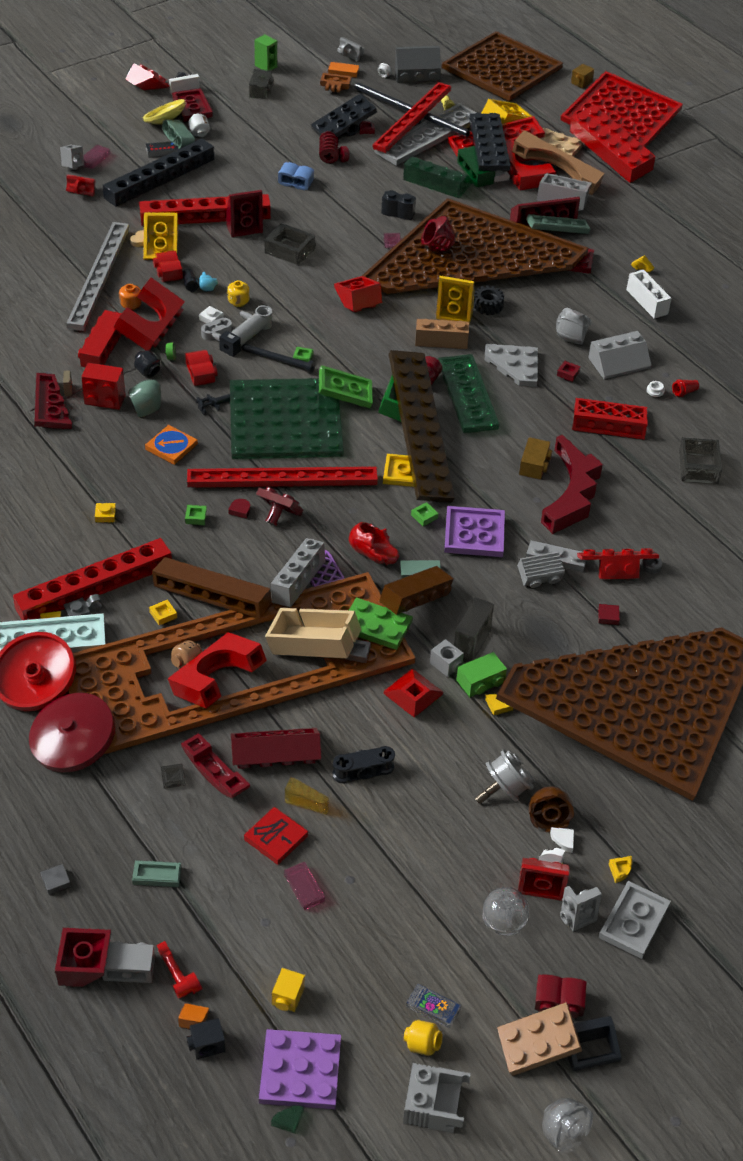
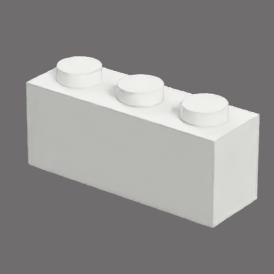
[627,269,671,318]

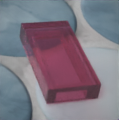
[83,145,110,169]
[284,862,325,910]

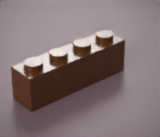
[379,566,454,615]

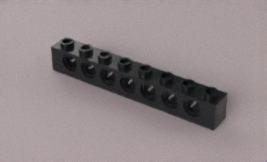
[103,139,215,207]

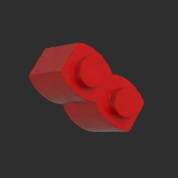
[153,250,183,282]
[185,350,218,386]

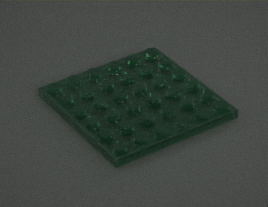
[230,378,344,459]

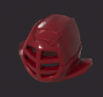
[421,216,456,252]

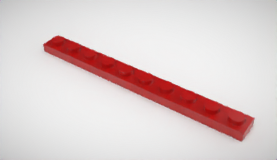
[187,467,378,488]

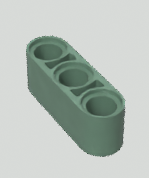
[162,119,195,149]

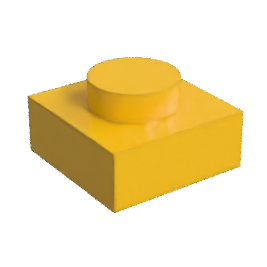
[95,503,116,522]
[149,599,177,626]

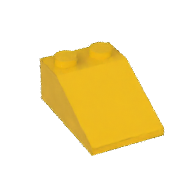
[481,99,532,124]
[143,213,178,260]
[436,276,474,324]

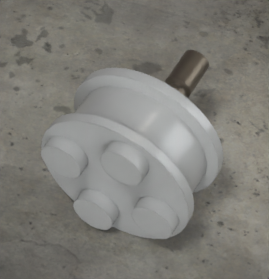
[475,749,535,804]

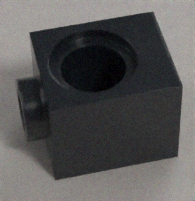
[186,1018,225,1060]

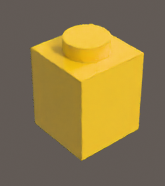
[272,968,305,1012]

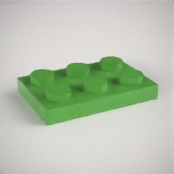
[319,365,373,408]
[348,597,413,650]

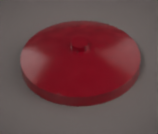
[29,693,115,772]

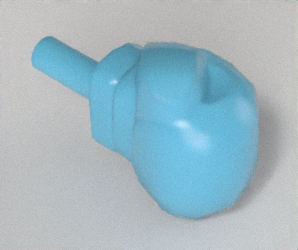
[199,272,218,291]

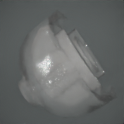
[482,887,529,936]
[542,1098,593,1153]

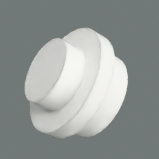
[378,63,392,78]
[647,381,665,397]

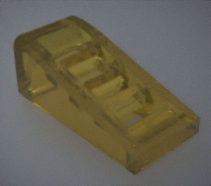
[285,777,329,814]

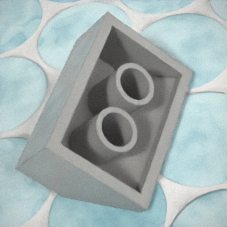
[537,173,592,211]
[588,331,651,379]

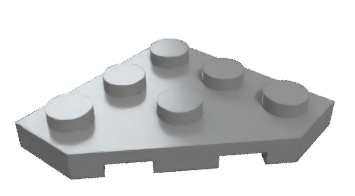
[485,344,538,387]

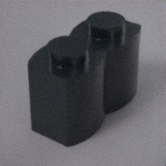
[381,190,416,220]

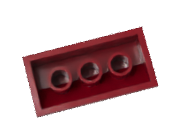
[510,197,580,230]
[230,728,321,769]

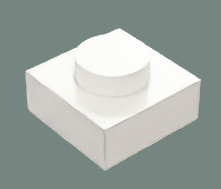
[199,306,223,323]

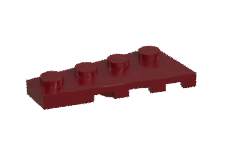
[34,373,72,429]

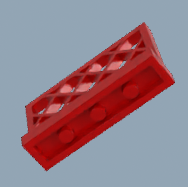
[572,398,648,440]

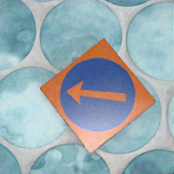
[145,425,198,465]

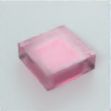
[383,233,401,248]

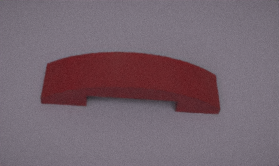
[181,733,250,798]

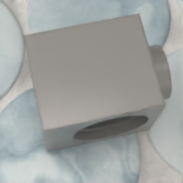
[60,145,84,170]
[430,639,464,677]

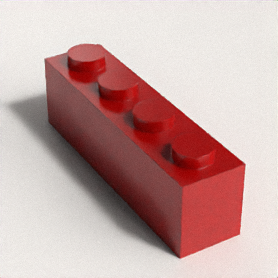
[78,310,122,367]

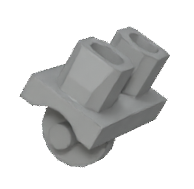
[337,37,364,61]

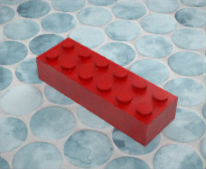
[570,105,656,183]

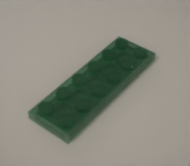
[438,354,499,434]

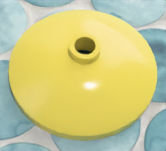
[143,99,186,125]

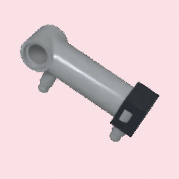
[212,305,273,357]

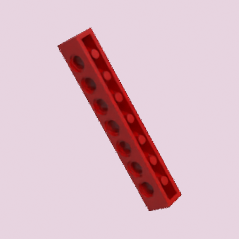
[139,194,271,226]
[13,538,172,620]

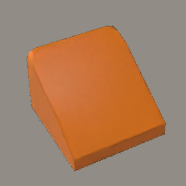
[178,1003,209,1029]

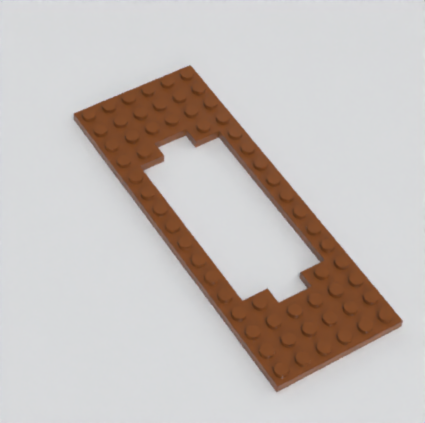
[67,572,415,755]

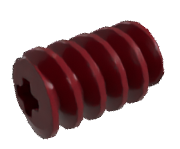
[319,131,339,164]

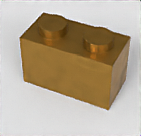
[519,437,553,480]

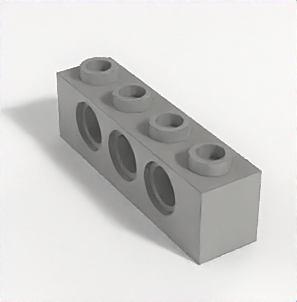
[271,538,325,607]

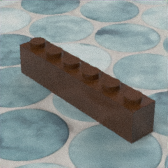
[152,557,272,618]

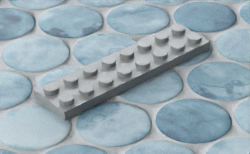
[375,103,477,166]

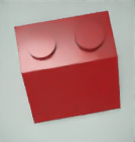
[334,276,382,312]
[518,858,569,901]

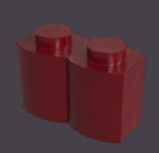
[535,974,587,1018]

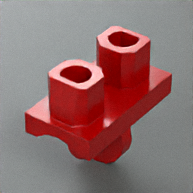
[66,174,96,196]

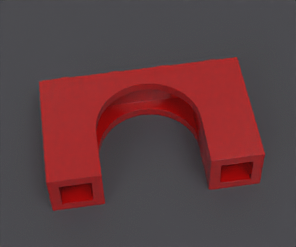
[506,141,556,190]
[113,278,185,350]
[167,632,267,708]

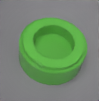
[166,342,176,361]

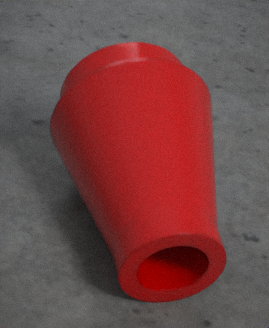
[672,379,700,397]

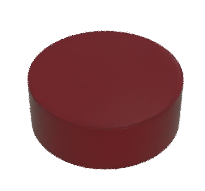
[338,146,350,162]

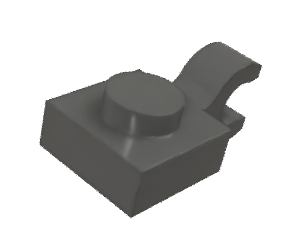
[63,594,102,616]

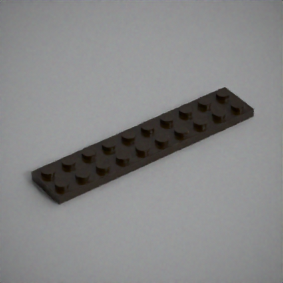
[389,350,455,503]

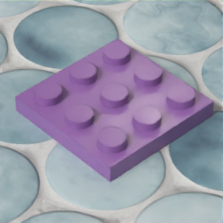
[444,506,505,557]
[259,1029,341,1109]

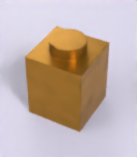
[571,64,594,89]

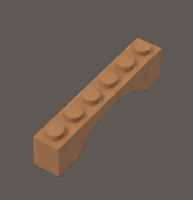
[512,130,604,195]

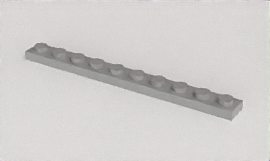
[66,222,129,331]

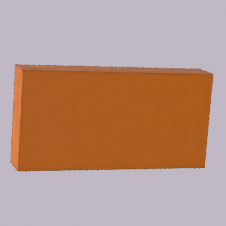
[328,62,359,78]

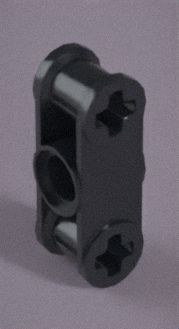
[332,746,395,783]

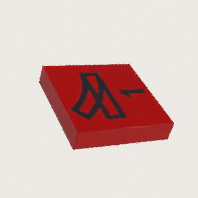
[244,807,308,865]

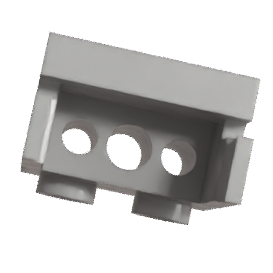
[403,1063,471,1133]

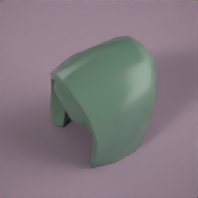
[128,380,161,417]

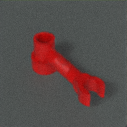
[156,941,202,999]

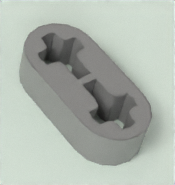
[201,318,232,340]

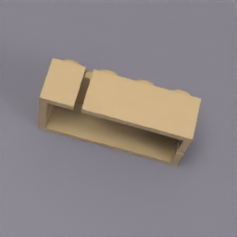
[265,608,361,658]

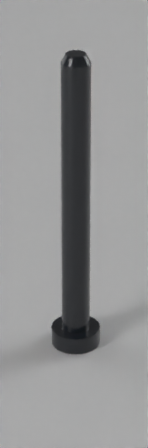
[242,344,315,373]

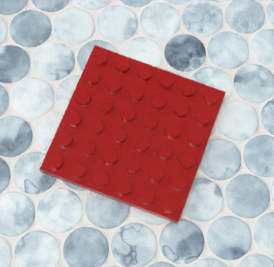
[560,71,683,148]

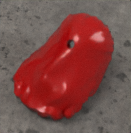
[348,522,399,565]

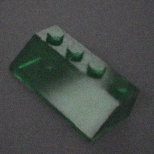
[403,156,473,198]

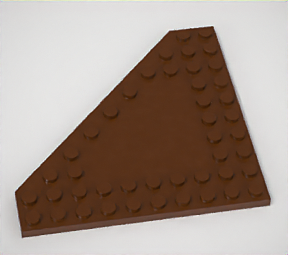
[362,198,588,294]
[496,627,743,801]

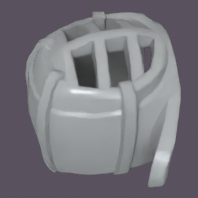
[556,308,592,344]

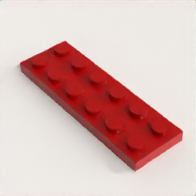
[448,116,545,156]

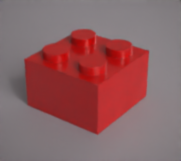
[81,363,126,410]

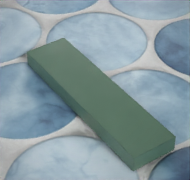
[526,214,591,234]

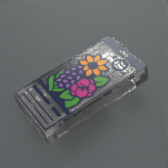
[406,984,461,1029]

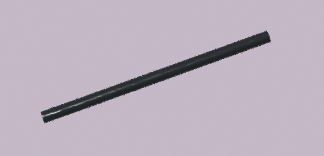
[355,82,470,138]

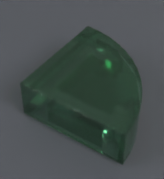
[271,1105,304,1134]

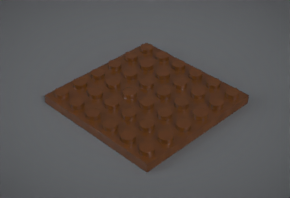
[442,31,563,101]

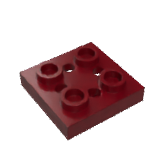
[256,487,304,526]

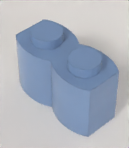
[278,162,314,190]

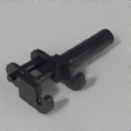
[196,391,241,415]

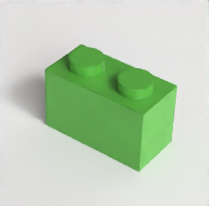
[254,34,277,72]
[456,652,507,697]

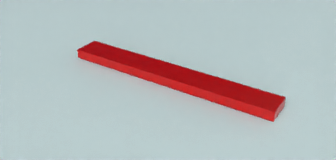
[373,82,451,153]

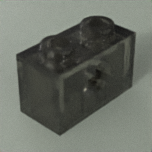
[249,69,274,99]

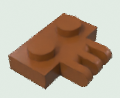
[320,73,352,93]

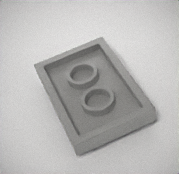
[599,881,671,959]

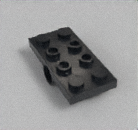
[311,93,377,138]

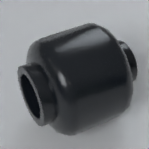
[134,350,161,377]

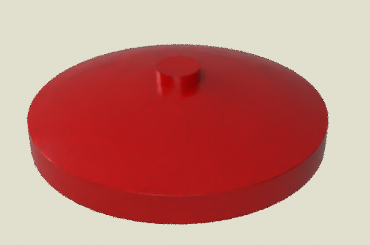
[0,632,76,711]

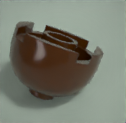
[529,786,574,833]

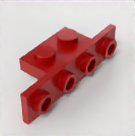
[577,548,659,579]

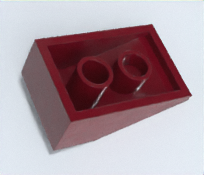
[226,190,263,237]

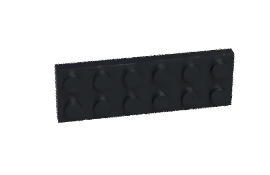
[469,113,510,171]

